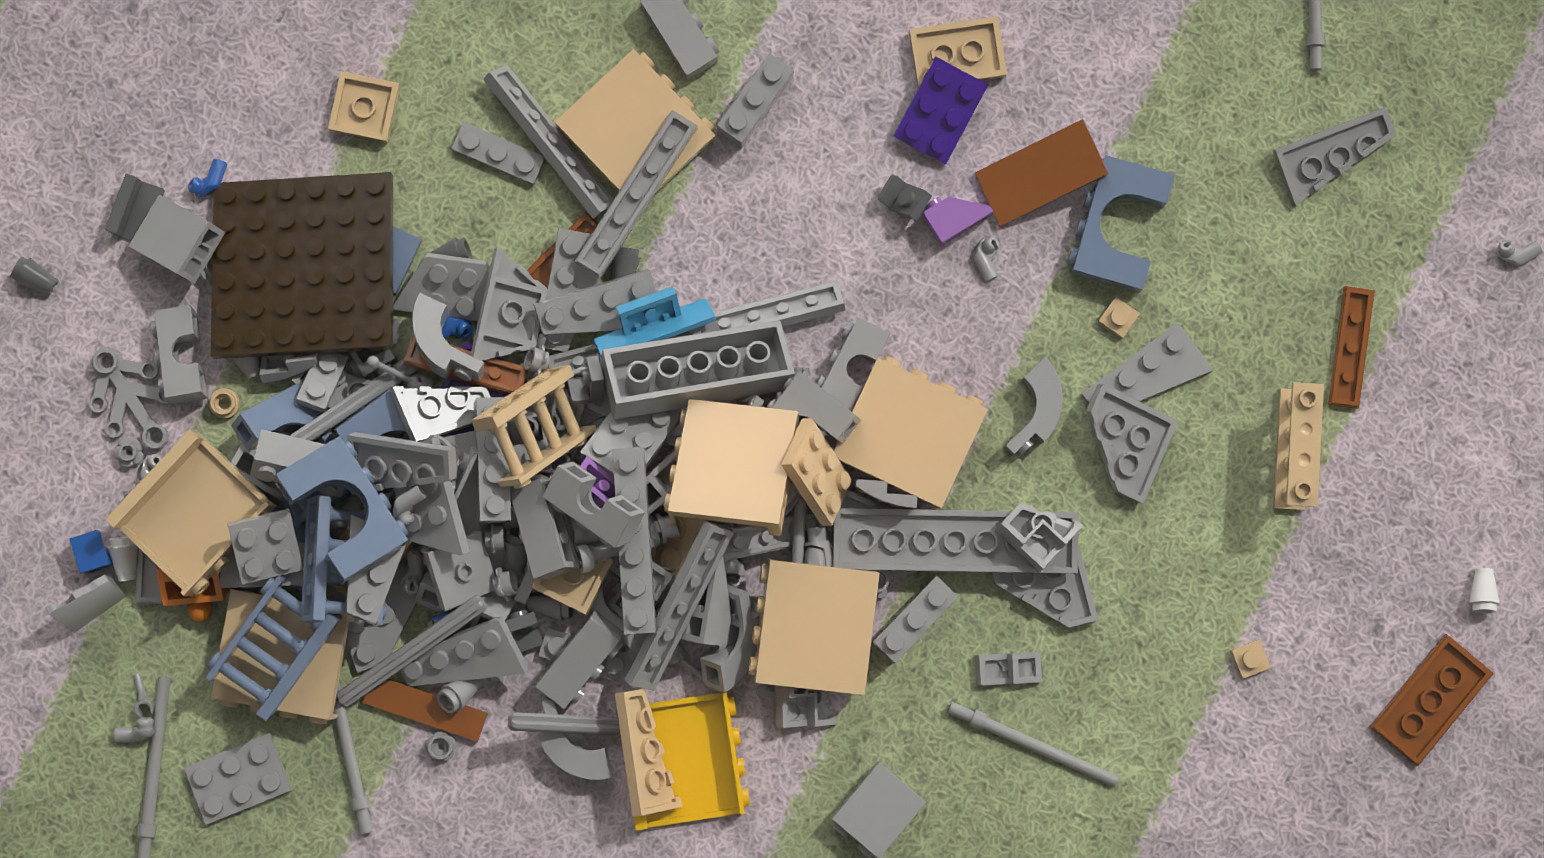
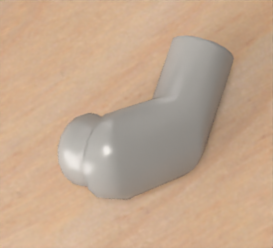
[393,485,427,526]

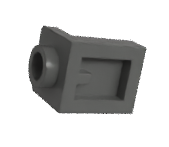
[878,174,932,221]
[567,356,604,405]

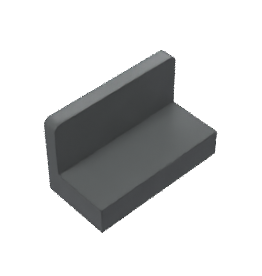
[105,173,165,241]

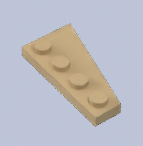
[615,689,683,817]

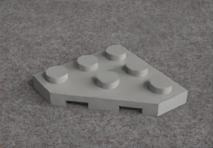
[1086,384,1178,504]
[991,544,1098,628]
[329,559,417,673]

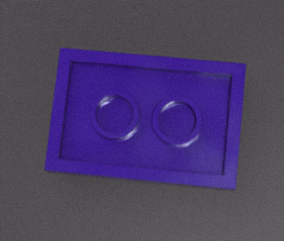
[893,56,988,164]

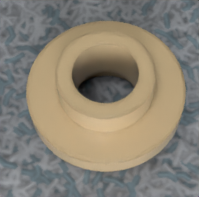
[209,388,240,419]

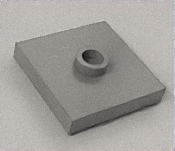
[423,530,495,611]

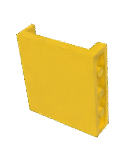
[634,692,750,831]

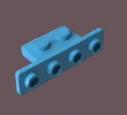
[594,286,716,358]

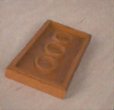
[975,119,1109,227]
[1369,634,1494,767]

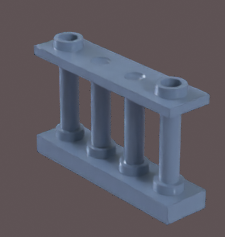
[301,495,386,628]
[205,575,343,721]

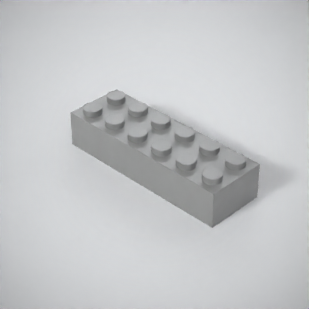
[601,320,795,420]

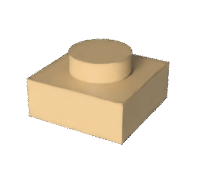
[1098,296,1140,338]
[1230,639,1271,679]

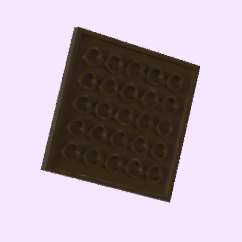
[210,172,393,359]

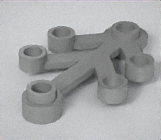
[89,347,171,449]

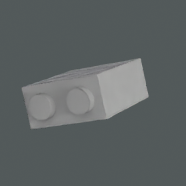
[128,195,225,284]
[831,762,926,858]

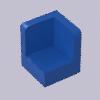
[69,530,113,574]

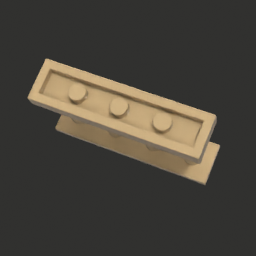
[471,365,597,489]
[1273,382,1324,511]

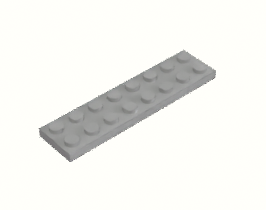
[833,508,1078,574]

